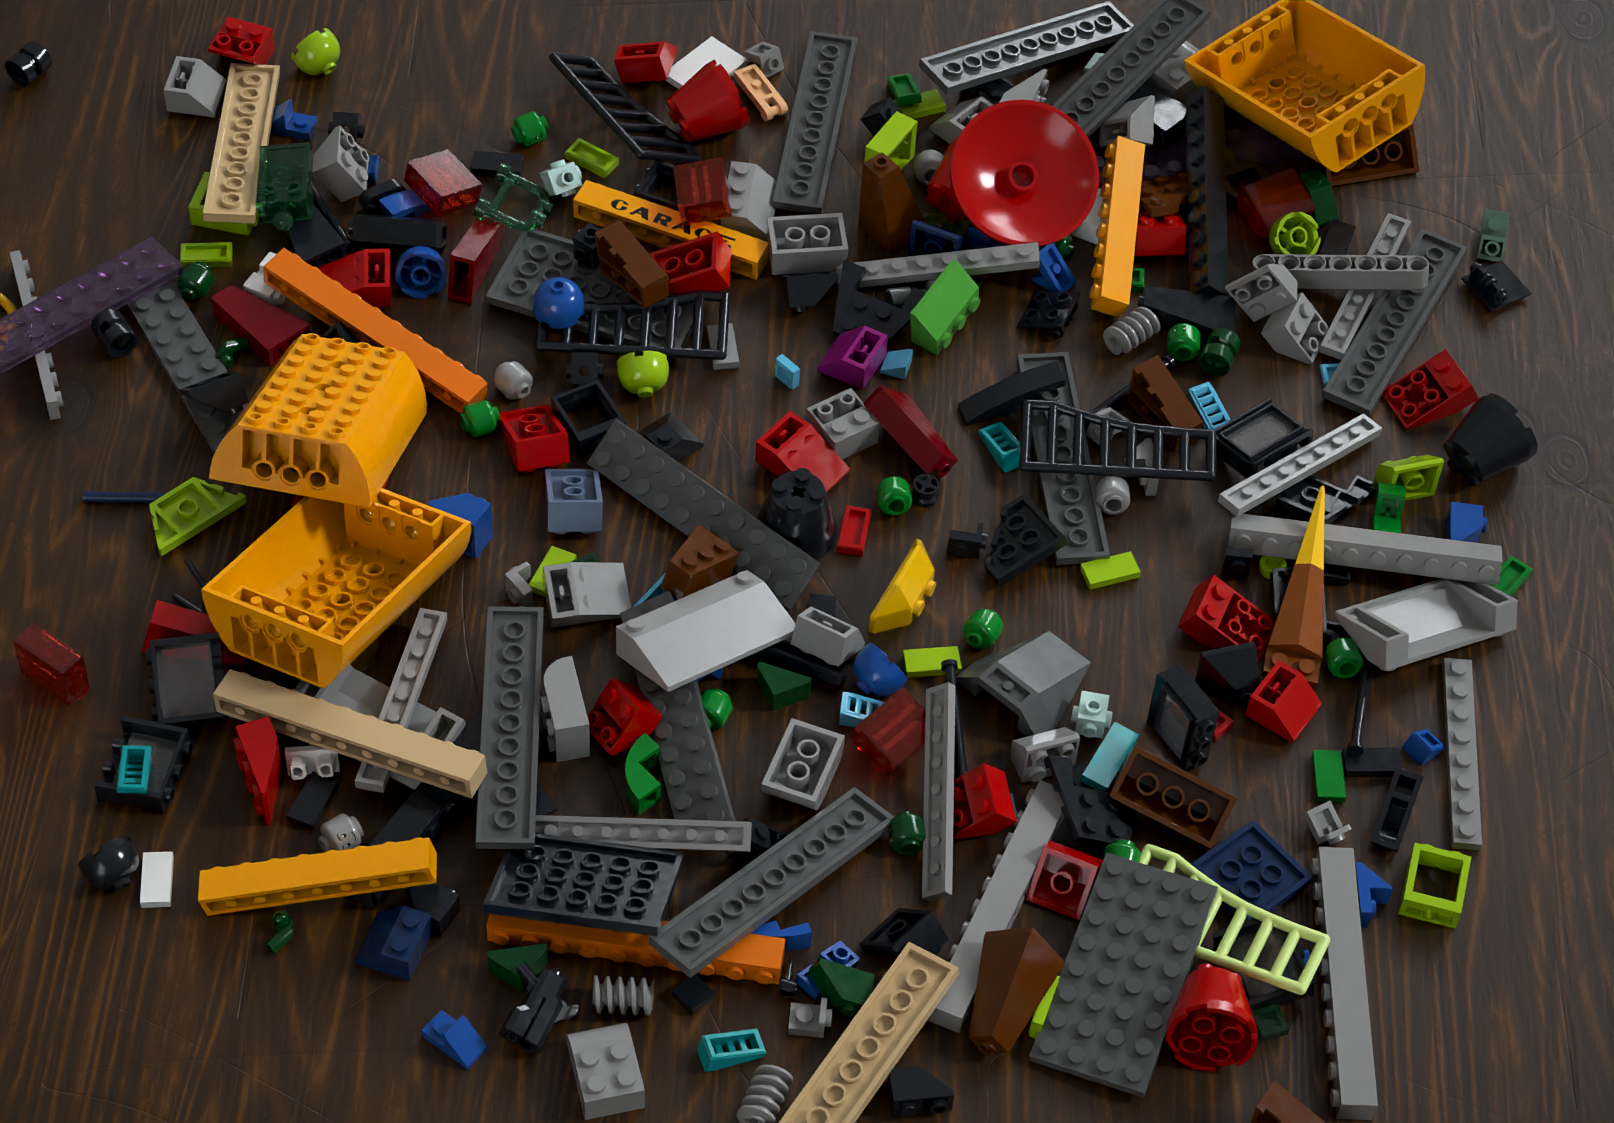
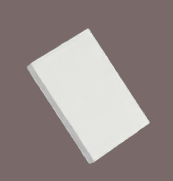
[666,36,747,89]

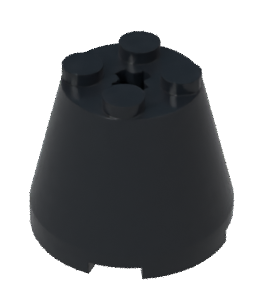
[1443,393,1538,486]
[757,468,837,560]

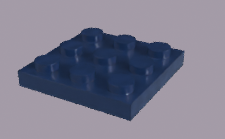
[1191,820,1313,921]

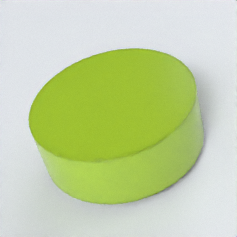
[1259,556,1287,579]

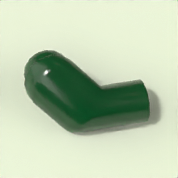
[216,337,248,368]
[264,910,294,954]

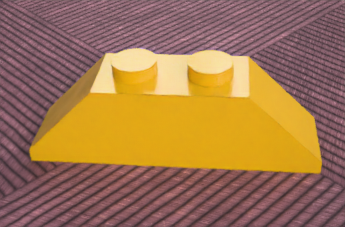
[869,539,936,634]

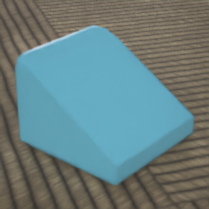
[880,349,913,379]

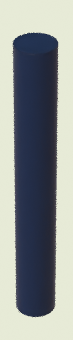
[83,491,166,503]

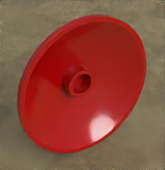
[950,99,1099,247]

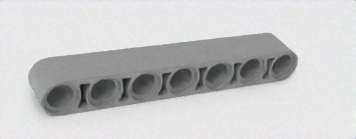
[1252,254,1429,290]

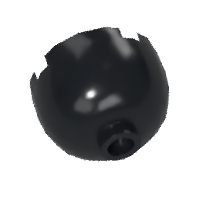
[78,836,139,891]

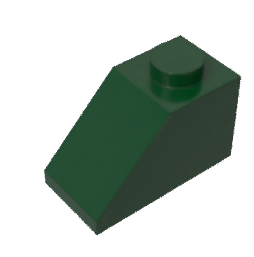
[1293,168,1339,228]
[808,958,875,1017]

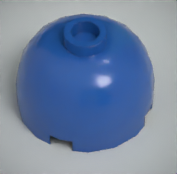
[395,246,447,299]
[533,277,584,329]
[853,642,908,697]

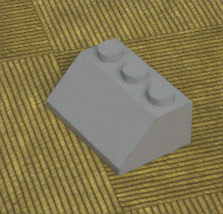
[721,161,777,241]

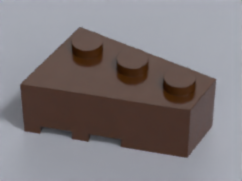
[594,220,670,308]
[1127,355,1203,452]
[660,524,740,600]
[1251,1080,1325,1123]

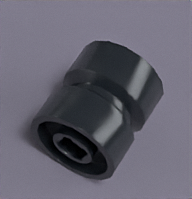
[5,41,52,87]
[91,309,138,358]

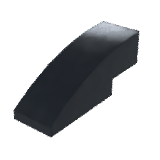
[1370,767,1424,852]

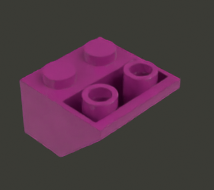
[817,326,888,390]

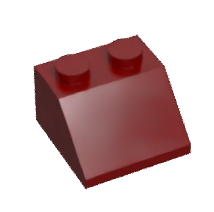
[1025,840,1103,921]

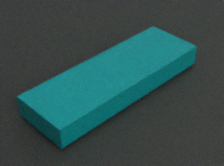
[1080,722,1139,792]

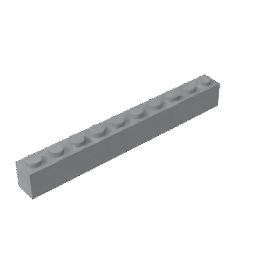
[1228,514,1503,585]
[928,780,1064,1034]
[1310,847,1378,1120]

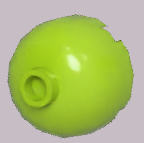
[291,28,340,75]
[1269,212,1321,255]
[617,351,669,398]

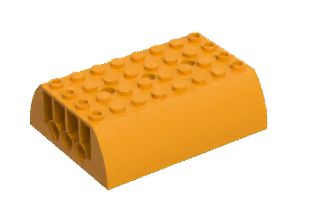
[1184,0,1425,173]
[209,333,427,508]
[201,488,471,688]

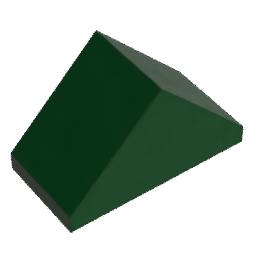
[756,661,812,711]
[487,943,548,993]

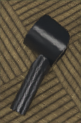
[779,959,798,999]

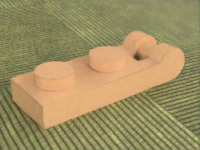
[734,64,788,121]

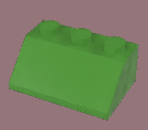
[910,259,980,355]

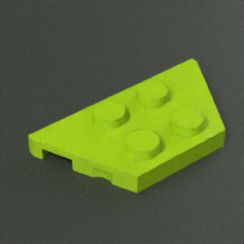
[149,477,247,556]

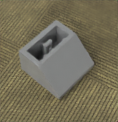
[164,56,227,118]
[1099,95,1155,149]
[929,97,993,144]
[312,125,369,202]
[1225,264,1298,322]
[1261,293,1329,364]
[807,388,880,459]
[791,606,865,666]
[1010,727,1080,783]

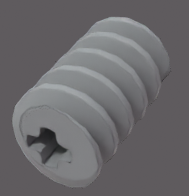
[1103,306,1160,355]
[592,975,654,1016]
[737,1065,793,1123]

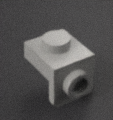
[505,562,534,607]
[1302,801,1351,845]

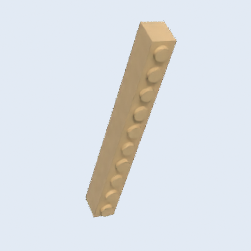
[213,669,487,799]

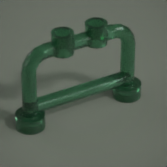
[473,162,554,232]

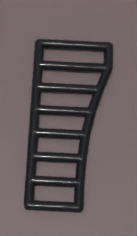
[549,53,701,164]
[535,291,730,360]
[1019,399,1217,481]

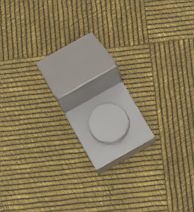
[1123,438,1159,496]

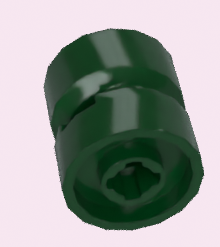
[1198,328,1241,377]

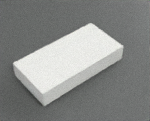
[140,852,174,908]

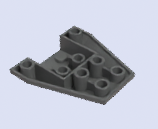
[956,631,1091,737]

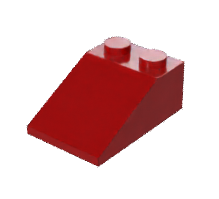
[650,231,731,294]
[499,404,570,472]

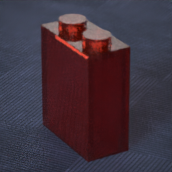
[404,149,482,216]
[673,157,732,226]
[1236,167,1316,239]
[13,622,90,707]
[850,687,926,777]

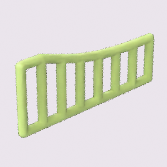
[1140,844,1331,995]

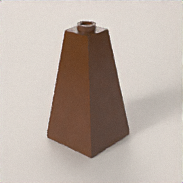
[858,152,925,255]
[969,927,1065,1055]

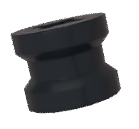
[912,474,940,507]

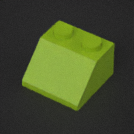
[1374,455,1444,501]

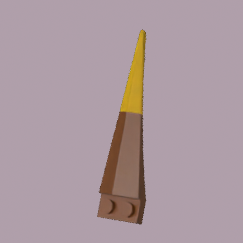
[1261,485,1325,688]

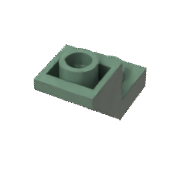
[1477,209,1510,262]

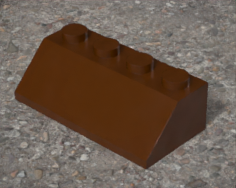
[1314,123,1419,186]
[1109,745,1238,849]

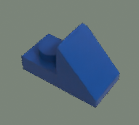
[270,99,318,141]
[1031,243,1076,292]
[1355,863,1393,928]
[421,1010,487,1070]

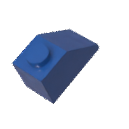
[1446,502,1487,543]

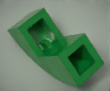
[1371,482,1406,533]
[625,733,661,815]

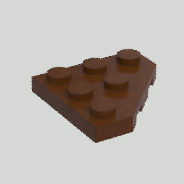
[1139,172,1188,218]

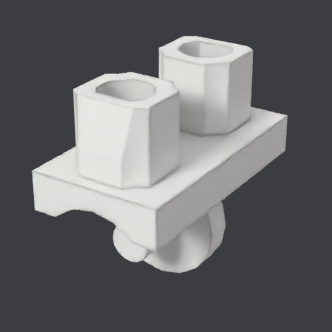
[285,743,340,780]

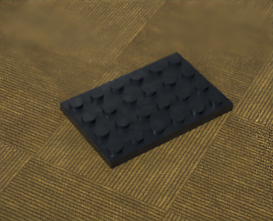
[483,833,684,936]

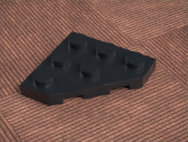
[984,494,1068,587]

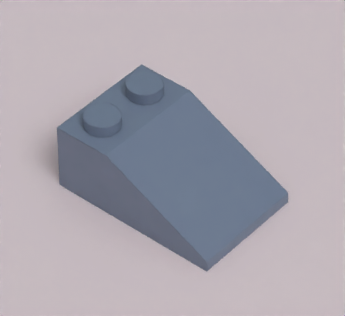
[545,469,603,534]

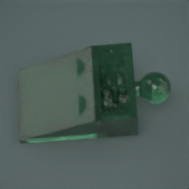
[256,142,314,231]

